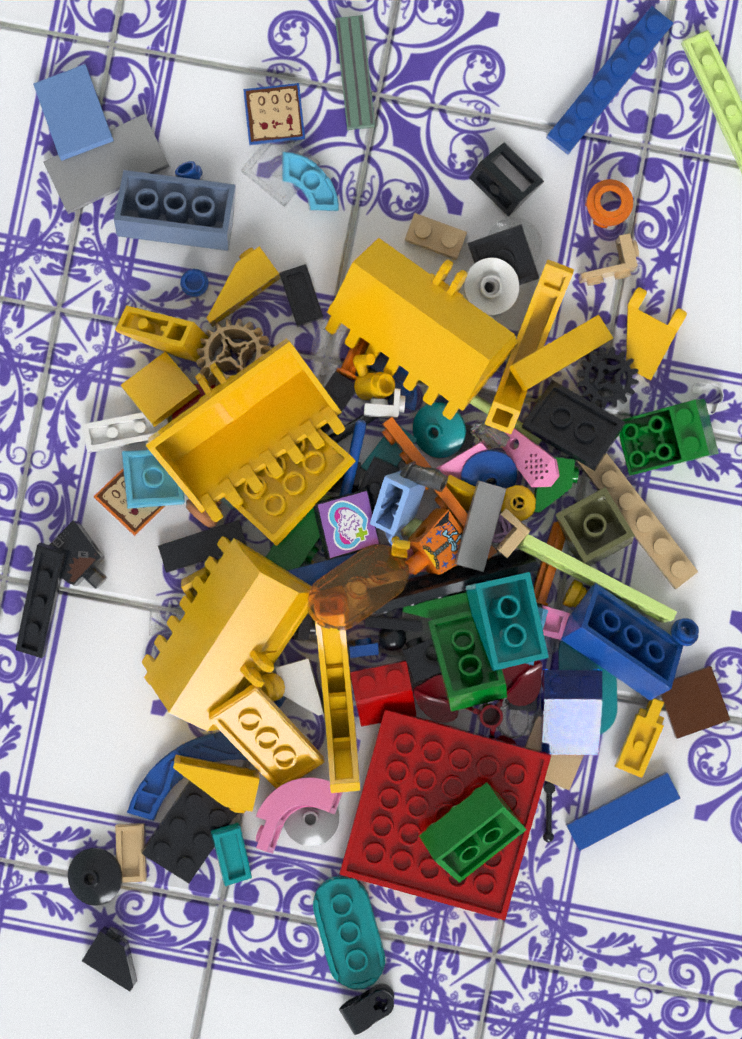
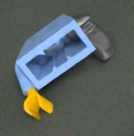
[370,461,448,558]

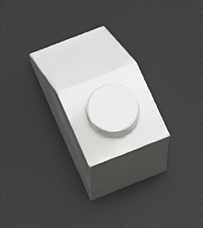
[275,658,324,715]

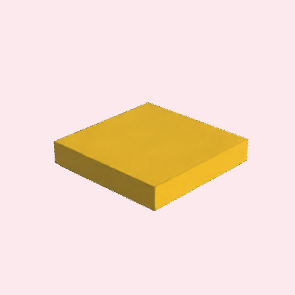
[121,351,199,427]

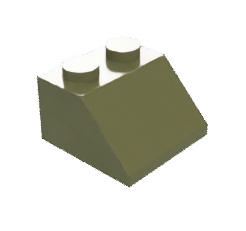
[555,487,635,566]

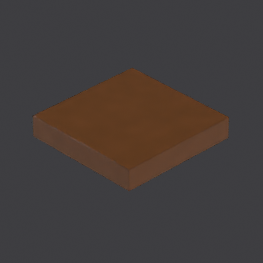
[660,666,730,739]

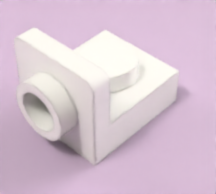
[364,388,405,419]

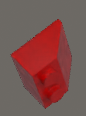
[350,660,417,727]

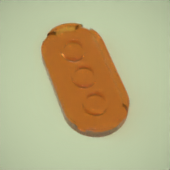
[307,544,410,631]

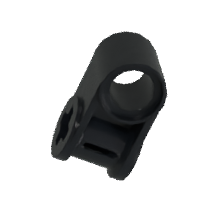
[339,983,394,1035]

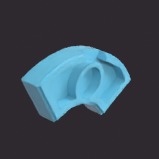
[282,152,339,211]

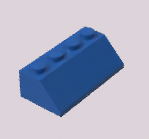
[561,583,683,700]

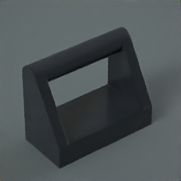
[469,142,544,217]

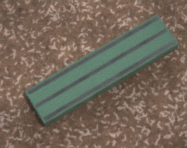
[335,15,375,131]

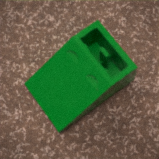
[619,399,719,476]

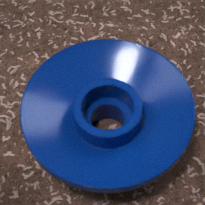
[461,450,517,489]

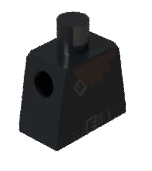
[49,520,108,589]

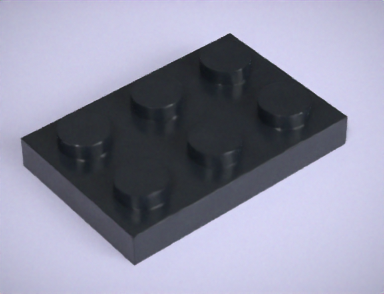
[522,380,625,471]
[141,780,237,884]

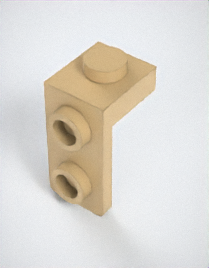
[578,233,639,286]

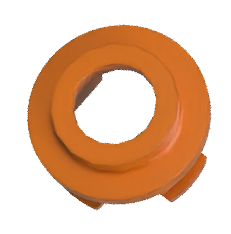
[585,179,633,229]

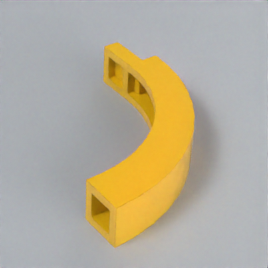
[485,259,574,434]

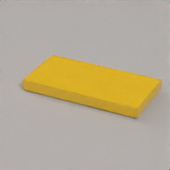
[209,685,325,789]

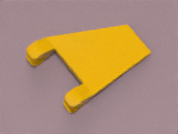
[626,287,687,381]

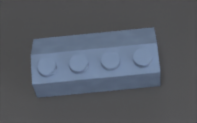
[114,170,236,251]

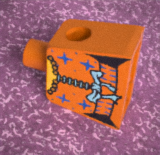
[404,508,463,575]

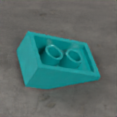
[466,572,549,671]

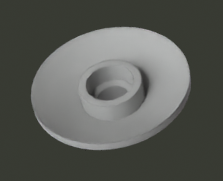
[284,807,339,846]

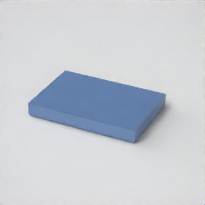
[33,64,114,161]

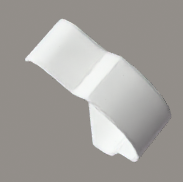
[691,381,724,415]

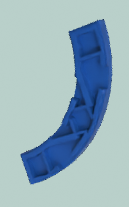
[127,732,249,821]

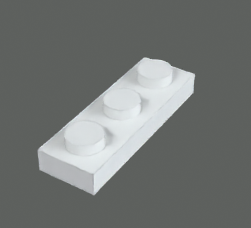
[82,412,169,453]

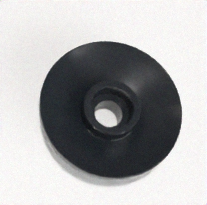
[68,848,122,906]

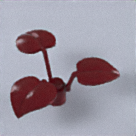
[413,660,543,745]

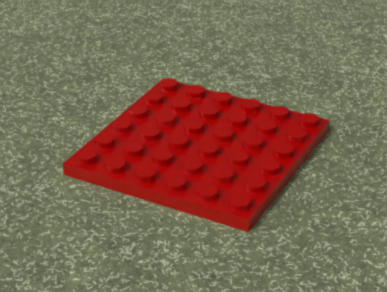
[339,708,551,921]

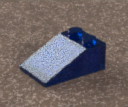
[541,669,602,755]

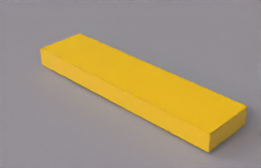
[509,315,613,392]

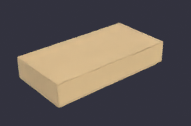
[115,823,147,883]

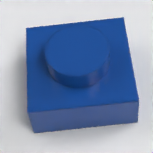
[349,638,379,658]

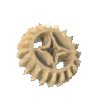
[196,318,272,387]

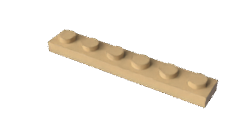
[575,453,698,589]

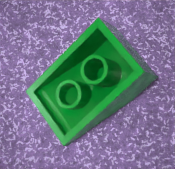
[428,610,507,712]

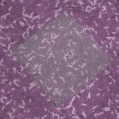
[241,141,320,207]

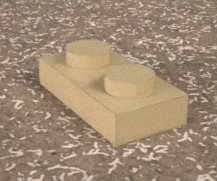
[405,213,467,260]

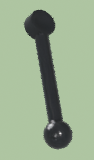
[543,782,555,843]

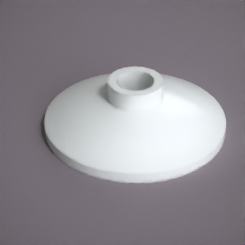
[463,258,519,315]

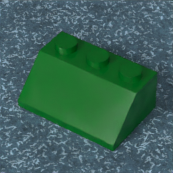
[419,782,527,883]

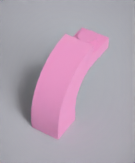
[256,778,343,854]

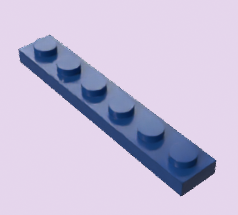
[546,6,673,155]

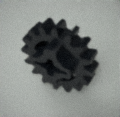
[576,347,639,409]

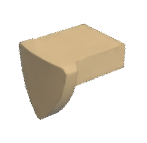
[496,508,531,558]

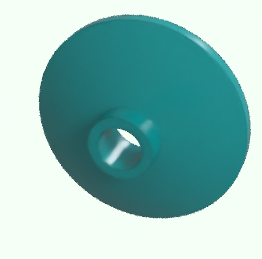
[413,402,466,458]

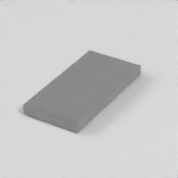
[43,114,169,214]

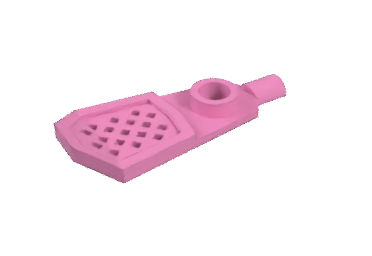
[494,428,560,488]

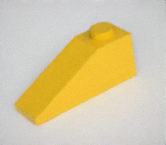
[207,246,281,327]
[115,305,209,362]
[173,754,260,813]

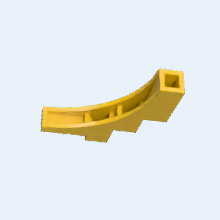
[314,597,360,793]

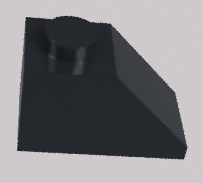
[82,926,137,992]

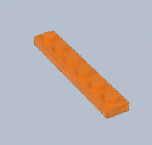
[381,417,497,559]

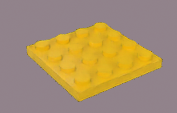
[224,429,356,546]

